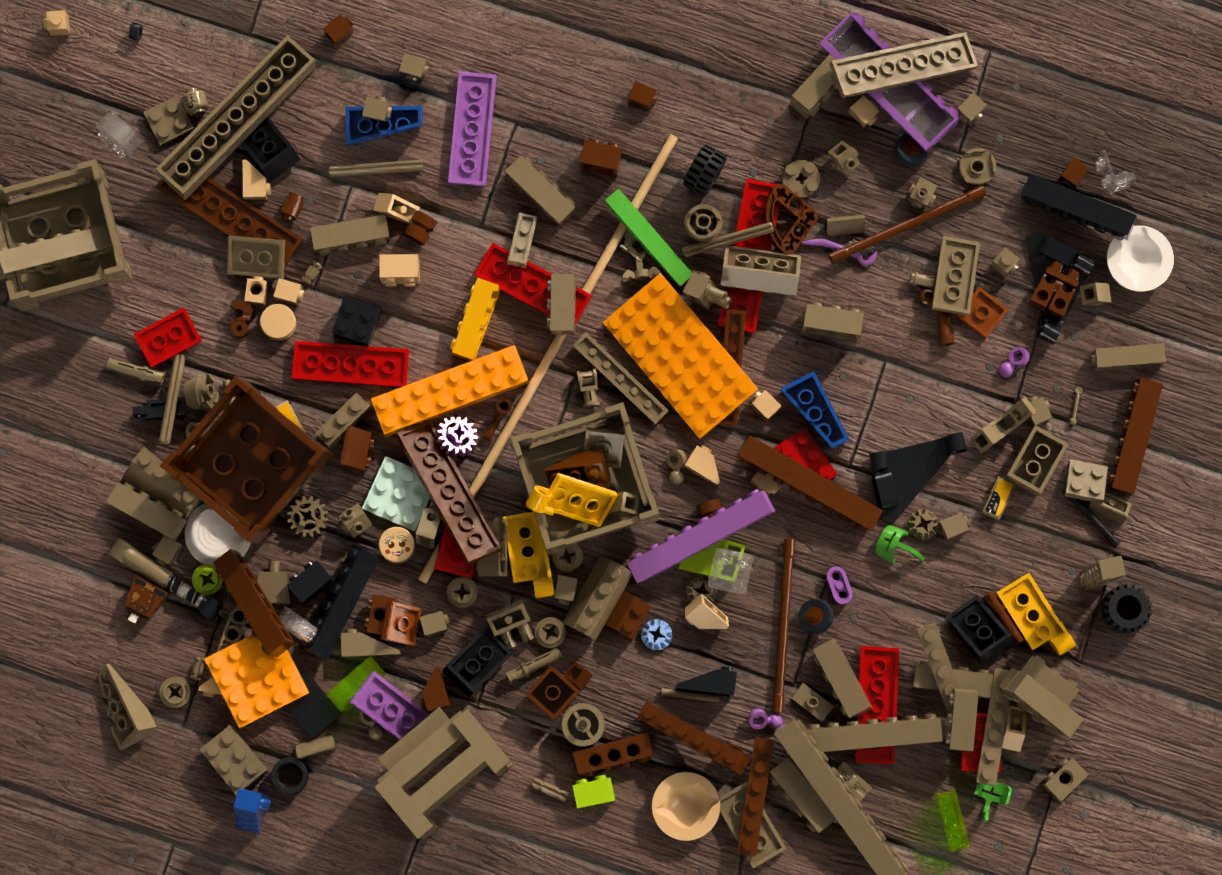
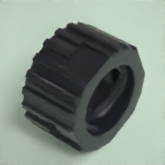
[129,22,143,41]

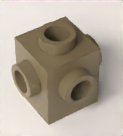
[828,140,861,175]
[908,177,937,209]
[339,503,373,538]

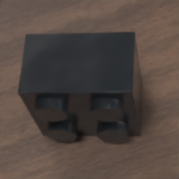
[332,297,381,346]
[287,561,334,606]

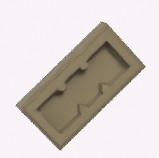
[791,683,834,722]

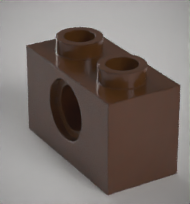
[364,594,397,636]

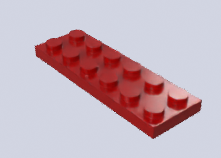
[474,242,592,327]
[292,341,410,388]
[855,646,899,765]

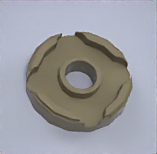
[958,148,996,186]

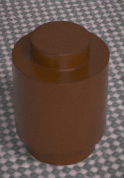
[279,192,304,222]

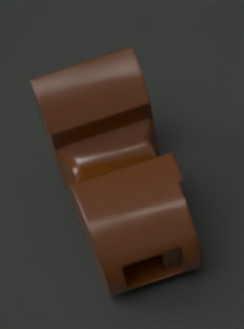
[231,301,255,338]

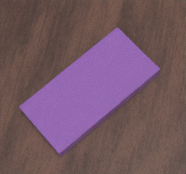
[349,671,430,740]

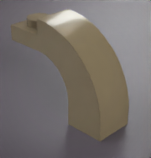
[970,397,1037,454]

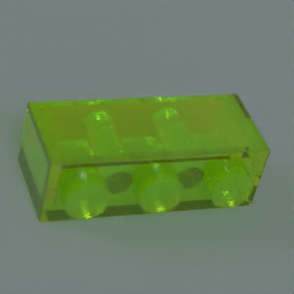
[326,656,387,712]
[934,789,970,852]

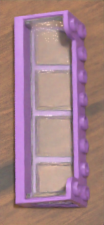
[819,11,959,152]

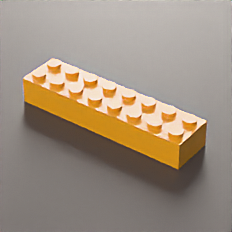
[371,345,529,437]

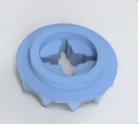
[641,619,672,650]

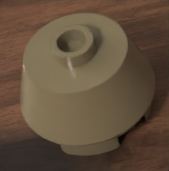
[684,204,722,242]
[184,374,219,412]

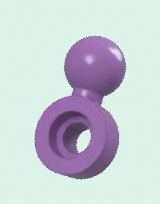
[999,347,1030,377]
[748,709,783,730]

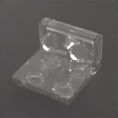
[1095,150,1136,194]
[708,547,754,595]

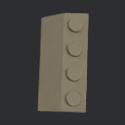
[720,245,801,296]
[122,447,203,520]
[562,556,633,641]

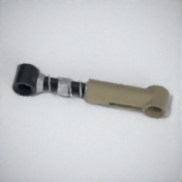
[109,538,223,621]

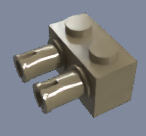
[683,272,732,311]
[487,599,534,649]

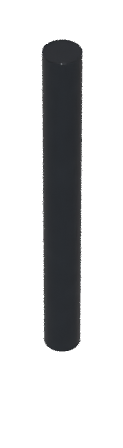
[1062,489,1120,548]

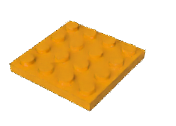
[204,634,309,729]

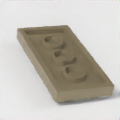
[931,236,980,316]
[719,781,787,869]

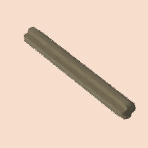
[329,160,423,177]
[682,222,774,257]
[159,354,185,444]

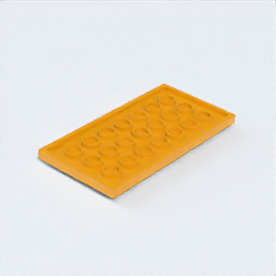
[602,273,759,439]

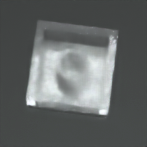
[95,110,144,159]

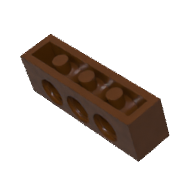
[573,732,654,778]

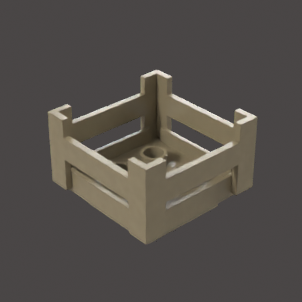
[0,159,133,311]
[511,402,659,556]
[375,707,513,840]

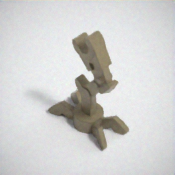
[621,229,660,283]

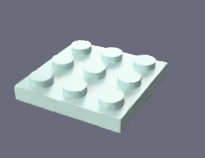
[362,456,430,532]

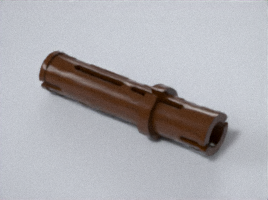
[983,591,1024,646]

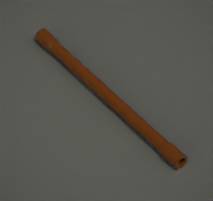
[828,185,986,264]
[772,539,795,713]

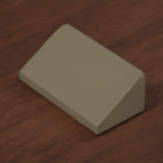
[826,215,865,236]
[1088,492,1132,525]
[296,735,337,759]

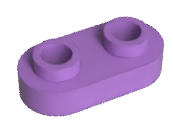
[826,567,853,605]

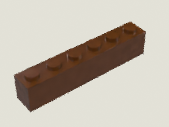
[1108,378,1163,496]
[213,549,295,657]
[637,701,750,776]

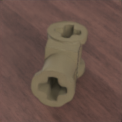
[577,369,600,408]

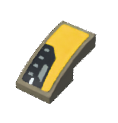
[982,476,1016,521]

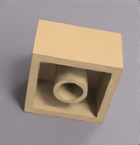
[379,254,420,287]

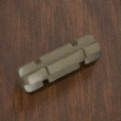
[531,778,569,802]

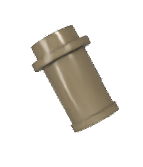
[909,271,934,288]

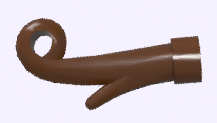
[919,288,955,347]

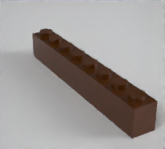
[736,435,883,532]

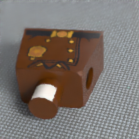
[125,575,170,624]

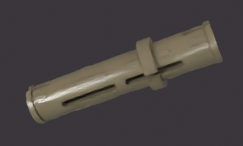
[106,358,165,385]
[506,647,563,684]

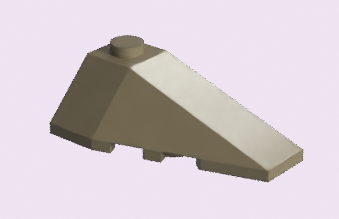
[97,664,157,750]

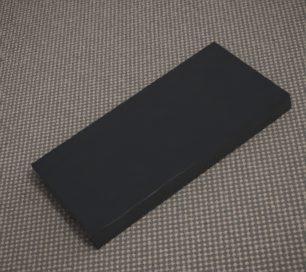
[285,655,342,739]

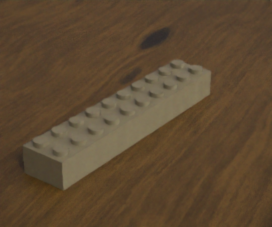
[156,35,316,200]

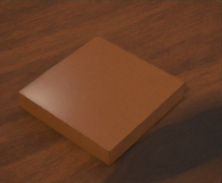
[956,286,1009,339]
[381,601,422,646]

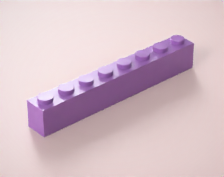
[627,489,775,584]

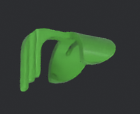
[876,525,925,564]
[974,782,1012,822]

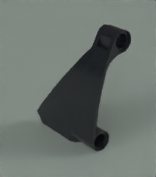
[1026,232,1095,345]
[869,432,967,525]

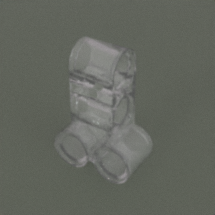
[278,606,317,642]

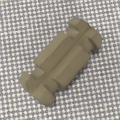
[302,261,322,284]
[191,656,205,681]

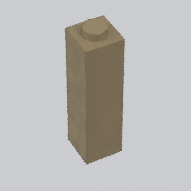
[1090,343,1166,370]

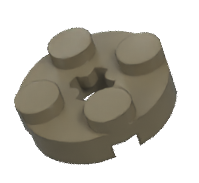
[782,160,820,199]

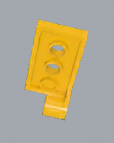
[526,473,618,527]
[503,512,555,599]
[996,573,1076,657]

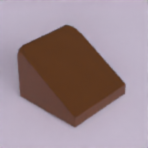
[563,661,593,690]

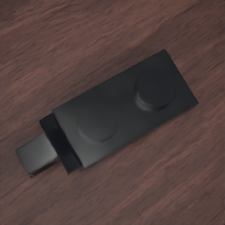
[132,397,187,421]

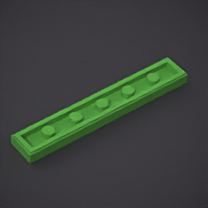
[604,189,692,288]

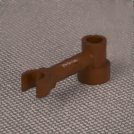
[479,398,512,446]

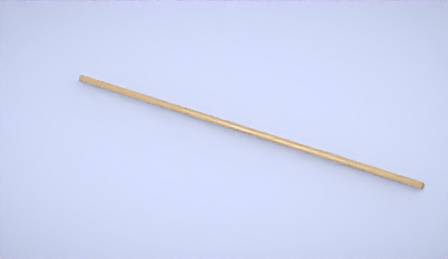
[418,134,678,584]

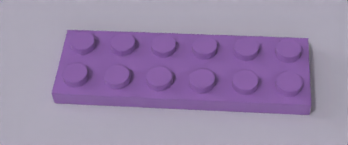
[448,71,497,187]

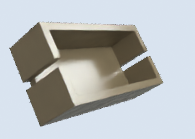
[999,668,1083,738]

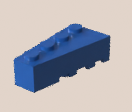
[346,106,423,147]
[780,371,850,450]
[233,788,271,833]

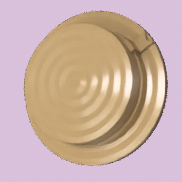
[652,772,720,841]

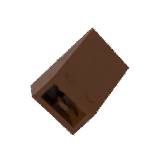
[545,448,611,498]

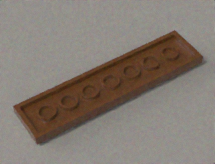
[156,177,303,268]
[396,420,502,565]

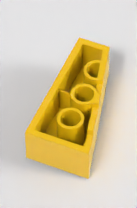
[450,278,500,361]

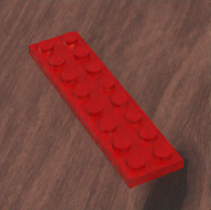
[717,178,782,334]

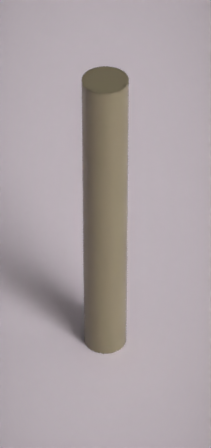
[661,688,719,703]

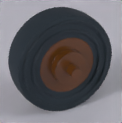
[893,134,928,167]
[798,599,834,634]

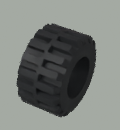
[683,144,727,197]
[1101,584,1153,634]

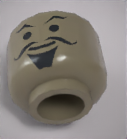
[182,88,209,117]

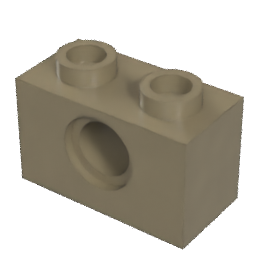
[1042,758,1089,802]

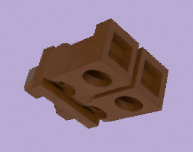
[1028,260,1079,320]

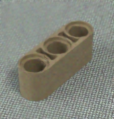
[217,607,248,652]

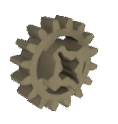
[287,496,329,538]

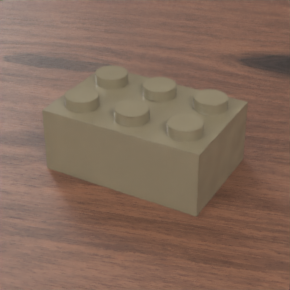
[790,54,838,119]
[801,302,864,341]
[1004,425,1069,496]
[200,725,268,795]

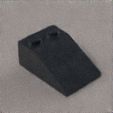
[241,117,301,182]
[946,595,1014,667]
[442,626,513,698]
[675,666,737,697]

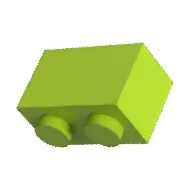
[572,775,615,809]

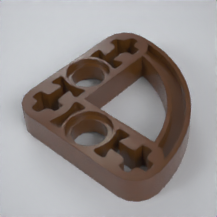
[763,184,818,254]

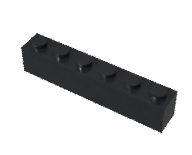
[1021,174,1137,241]
[300,544,380,661]

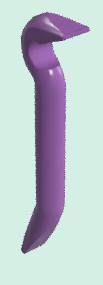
[801,239,877,267]

